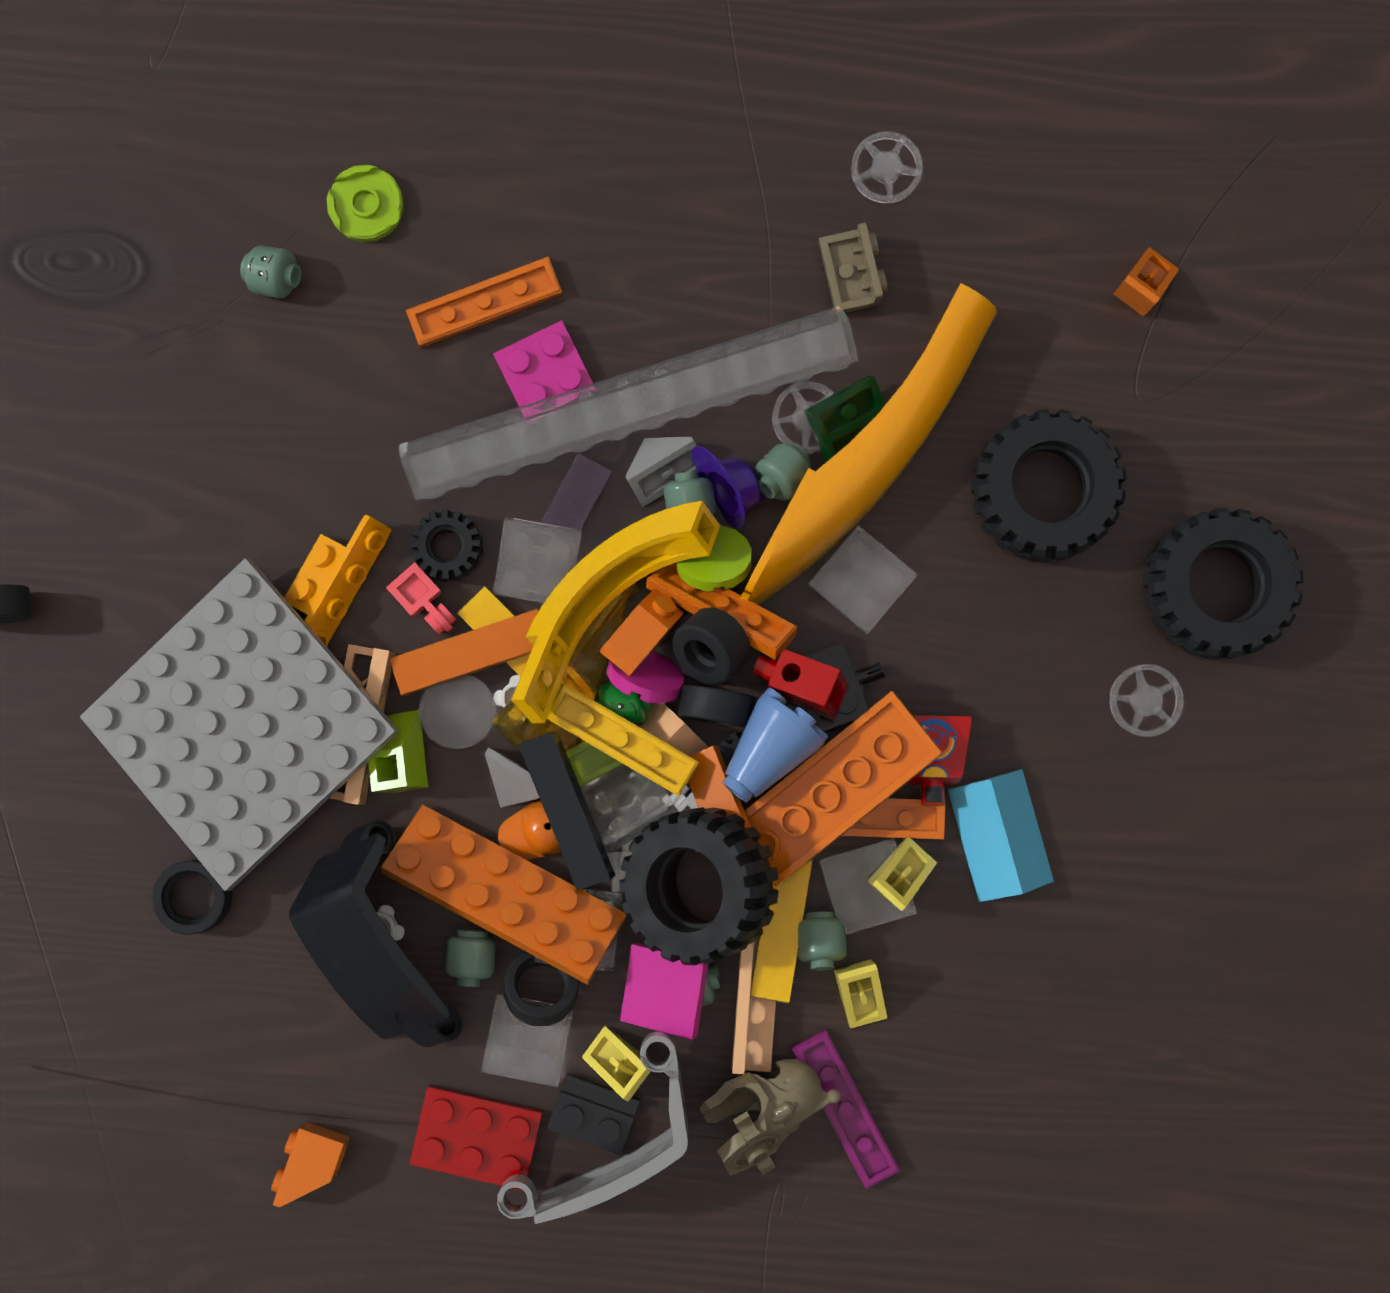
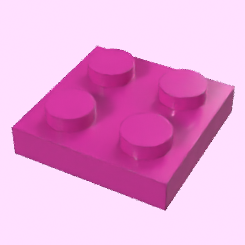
[493,320,596,424]

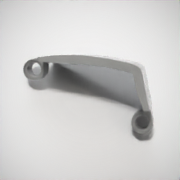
[497,1031,688,1224]

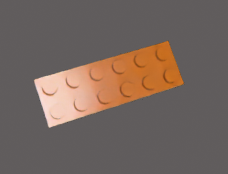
[745,691,943,888]
[381,804,627,985]

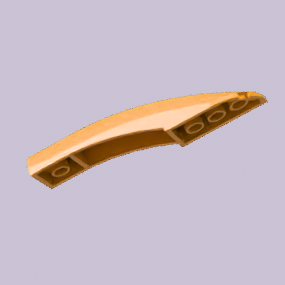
[740,283,997,605]

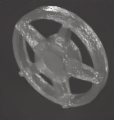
[851,131,923,203]
[772,381,835,453]
[1110,664,1184,737]

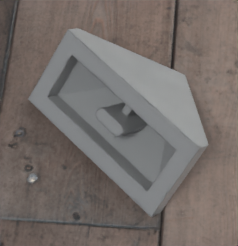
[625,436,698,507]
[485,747,540,808]

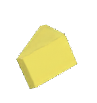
[867,836,937,911]
[834,959,887,1029]
[582,1026,651,1102]

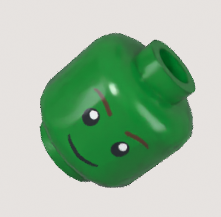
[594,681,652,726]

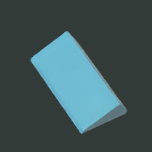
[947,769,1054,902]

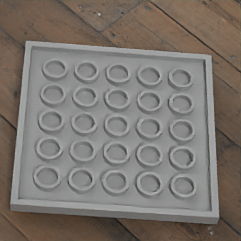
[80,558,400,891]

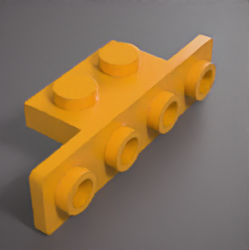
[284,514,392,647]

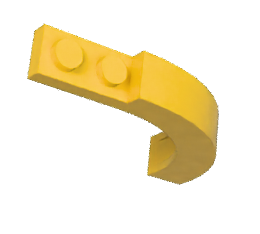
[511,501,721,723]

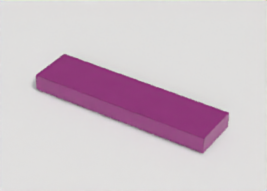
[791,1028,900,1189]

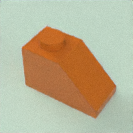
[599,589,684,676]

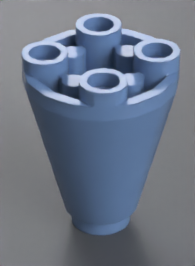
[722,687,828,803]

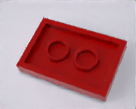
[409,1085,543,1191]

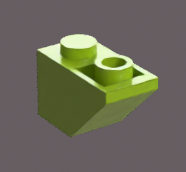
[368,710,428,793]

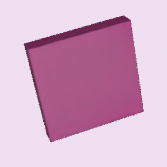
[620,942,709,1040]

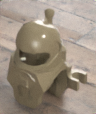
[699,1059,841,1176]

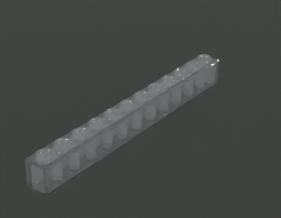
[399,306,859,500]

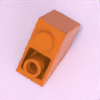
[271,1122,350,1207]

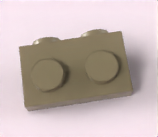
[818,222,888,315]

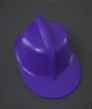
[692,446,765,529]

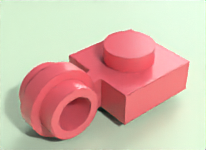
[386,562,456,635]

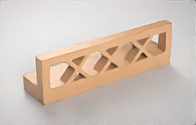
[330,644,396,805]
[731,939,776,1074]

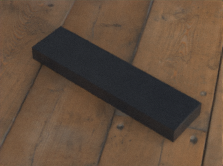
[518,730,616,890]

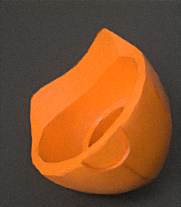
[498,799,561,860]

